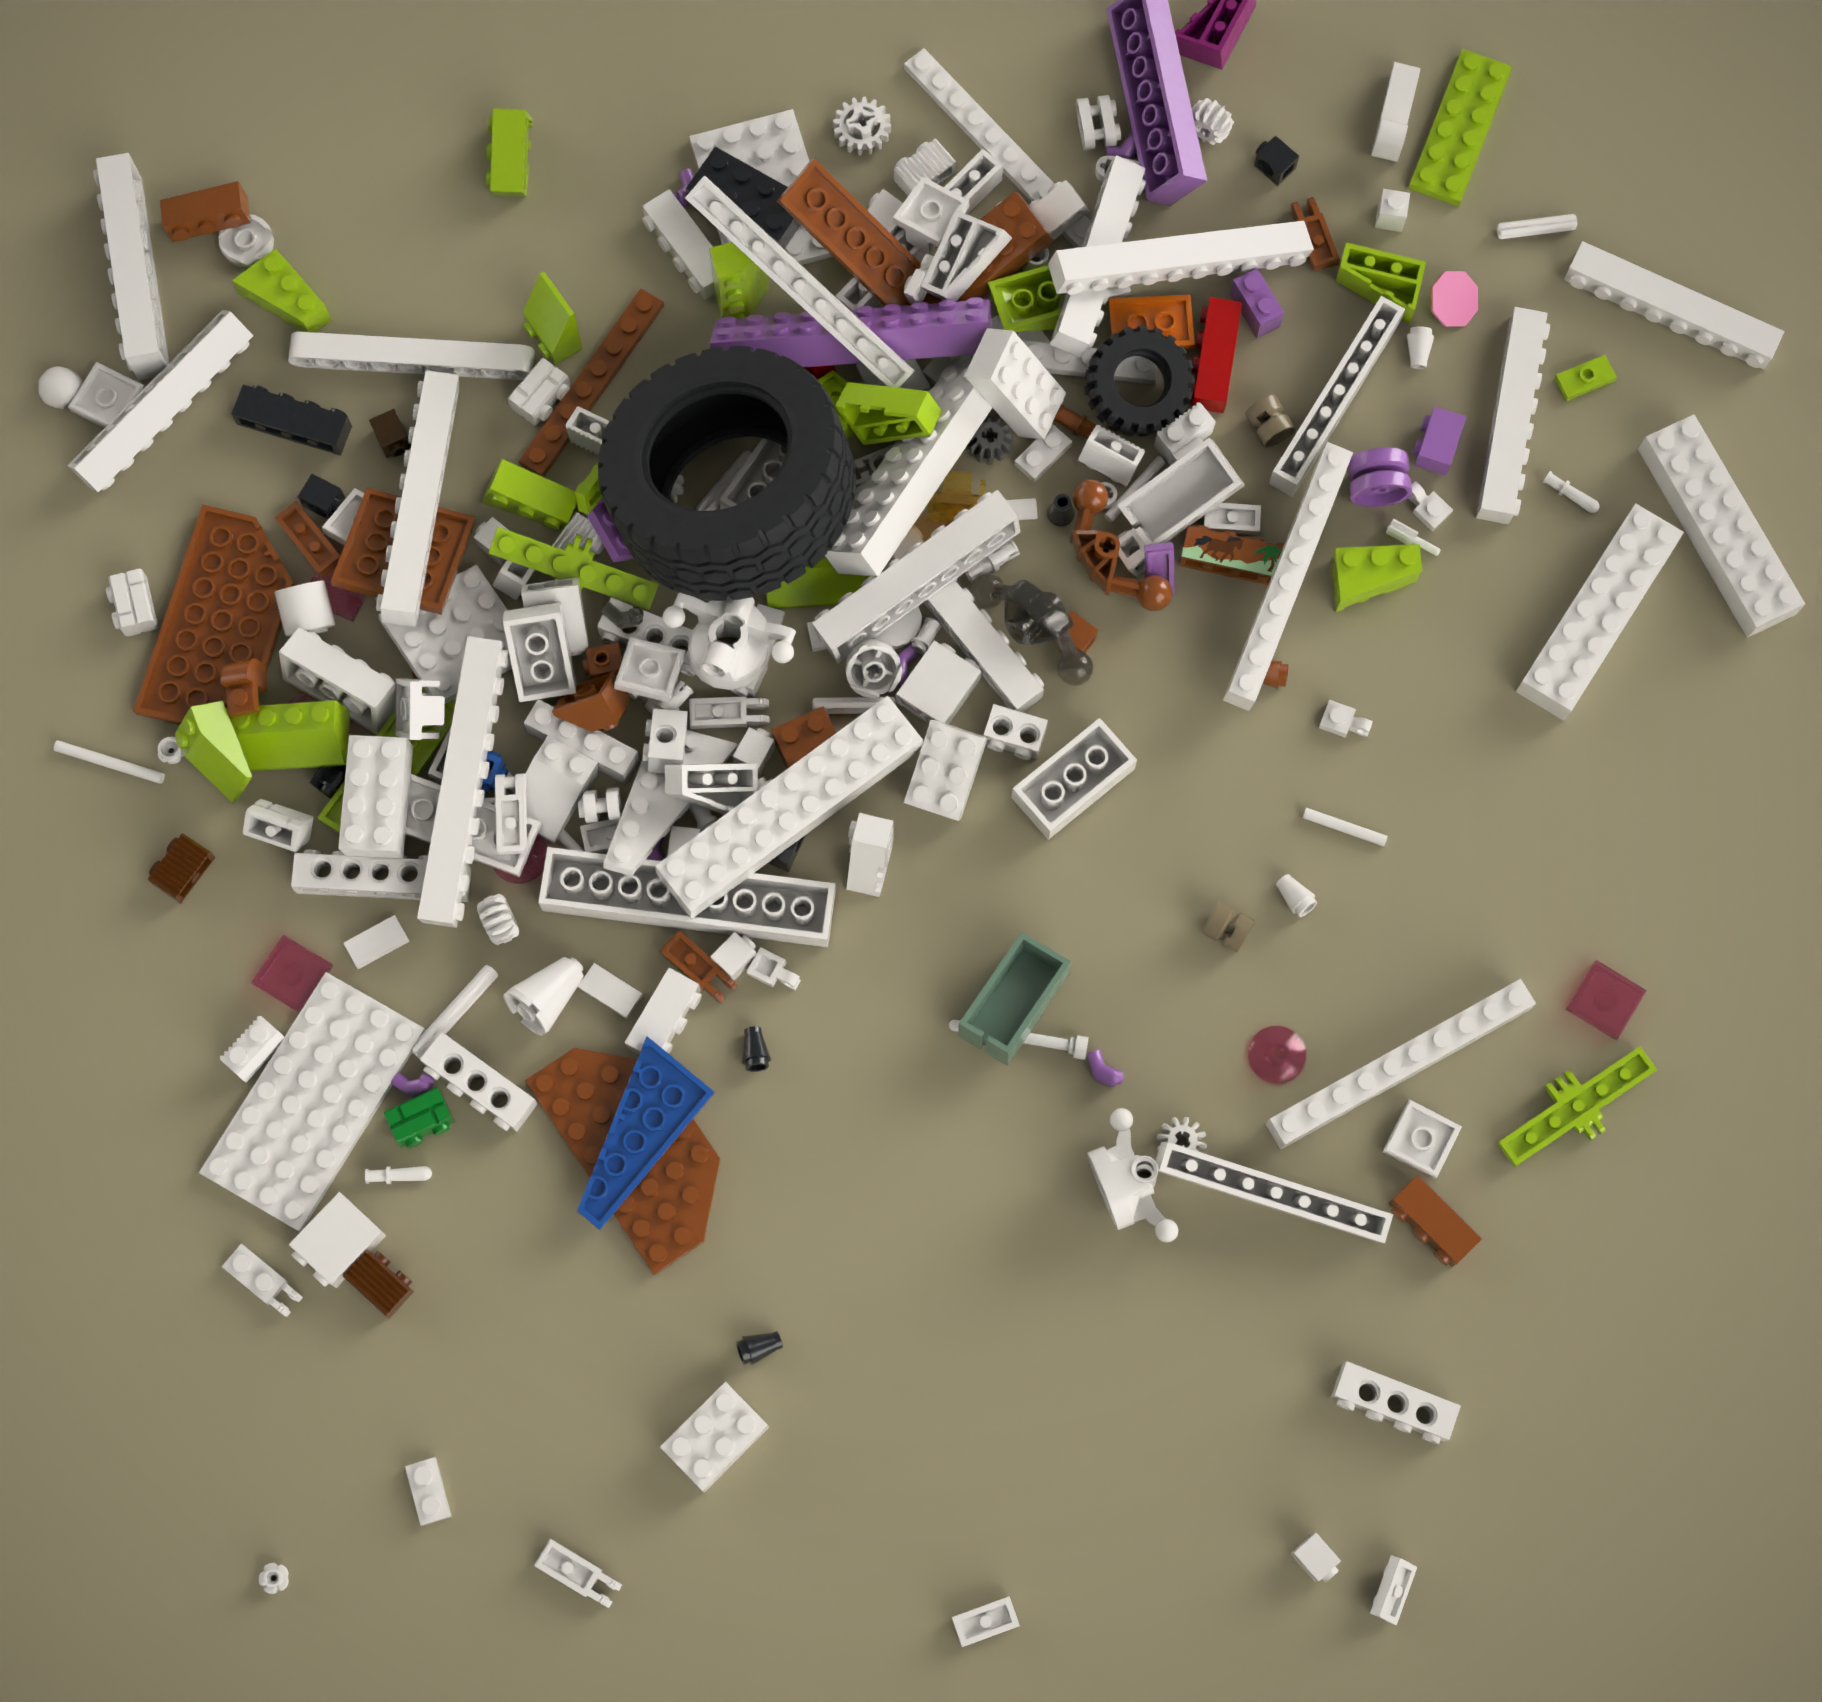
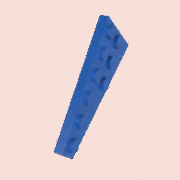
[577,1036,715,1230]

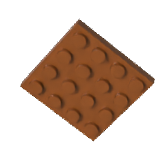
[331,488,475,615]

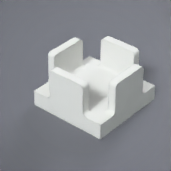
[893,177,970,253]
[395,679,444,740]

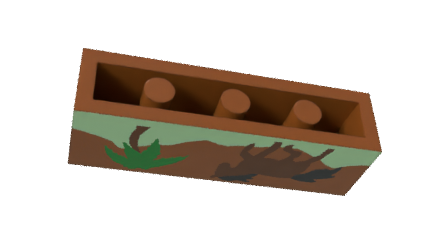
[1179,525,1285,585]

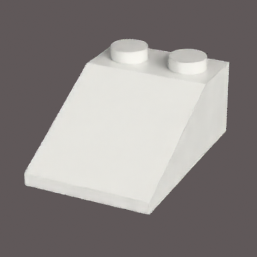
[515,735,598,844]

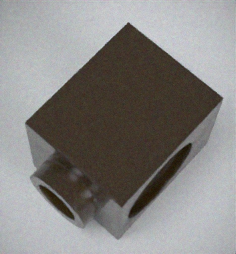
[369,409,411,458]

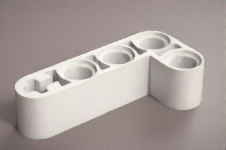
[1371,62,1421,162]

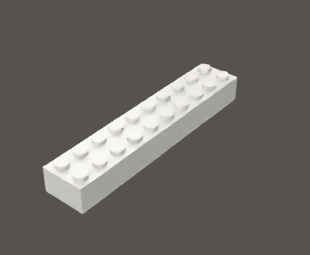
[825,354,992,577]
[655,696,923,919]
[538,847,836,947]

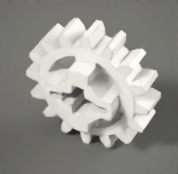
[833,97,891,156]

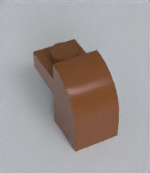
[221,659,268,718]

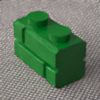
[384,1087,455,1149]

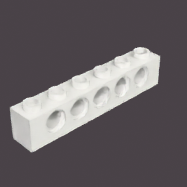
[597,597,768,698]
[291,849,472,902]

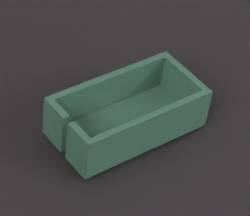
[958,932,1071,1066]

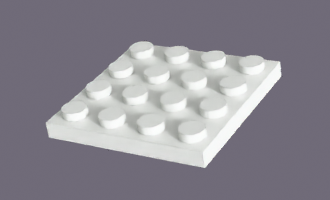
[379,565,512,704]

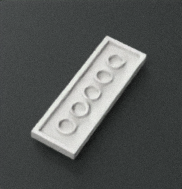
[405,774,541,877]

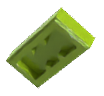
[1554,355,1617,402]

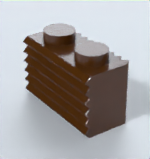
[148,833,215,904]
[343,1249,414,1319]

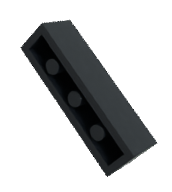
[231,385,352,456]

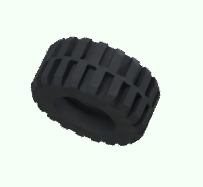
[1084,326,1194,436]

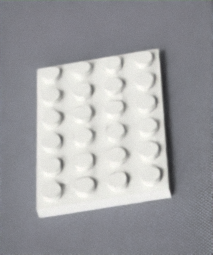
[689,109,833,265]

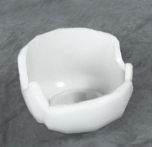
[38,366,84,409]

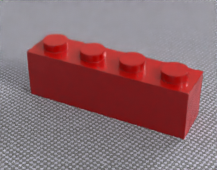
[1191,297,1242,413]

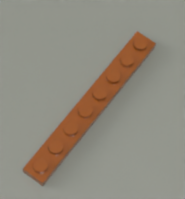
[519,288,664,477]

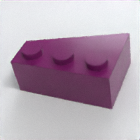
[1175,0,1256,70]

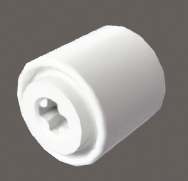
[274,581,335,637]

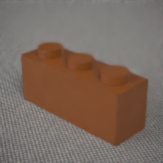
[160,181,251,242]
[1388,1175,1482,1267]

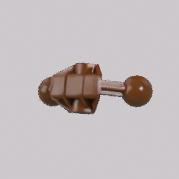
[1070,479,1172,611]

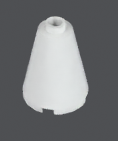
[503,957,584,1036]

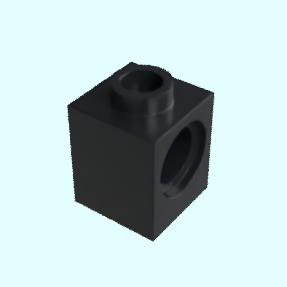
[1254,135,1299,186]
[297,474,346,519]

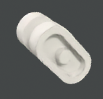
[1076,95,1121,150]
[578,787,622,823]

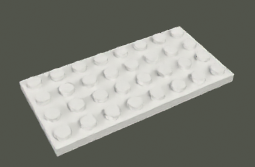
[199,972,426,1232]

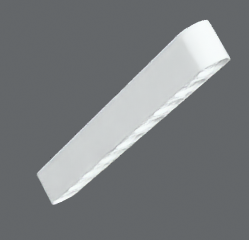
[288,332,535,380]

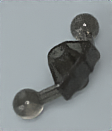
[970,573,1093,686]

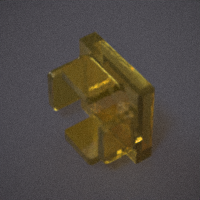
[927,471,986,523]

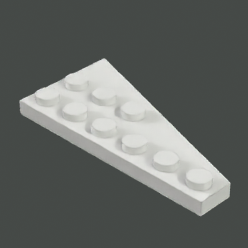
[604,730,738,876]

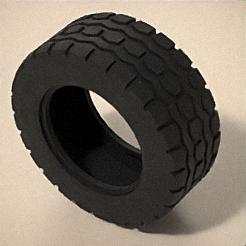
[598,346,856,601]

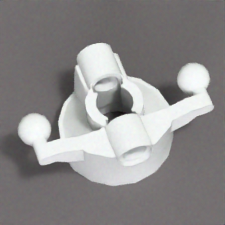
[662,593,796,690]
[1087,1108,1179,1243]

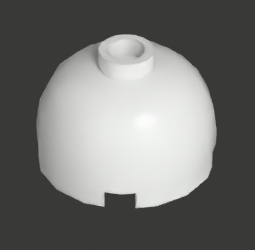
[845,639,902,698]

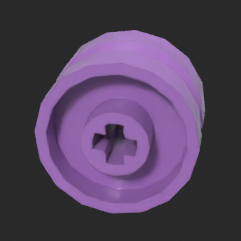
[1347,447,1412,507]

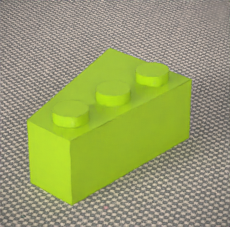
[486,108,533,197]
[1336,242,1426,324]
[232,248,332,333]
[835,382,942,445]
[481,459,577,530]
[1331,544,1422,612]

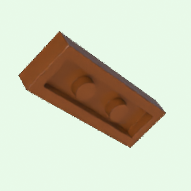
[275,501,341,578]

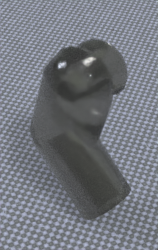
[601,602,644,628]

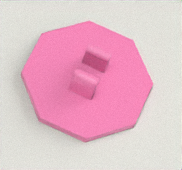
[1430,271,1478,327]

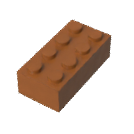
[958,191,1055,302]

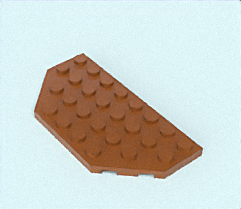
[133,504,295,725]
[525,1048,721,1275]

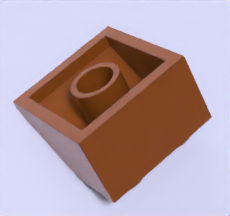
[552,670,631,732]

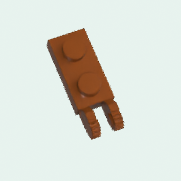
[1290,197,1340,272]
[659,930,738,1003]

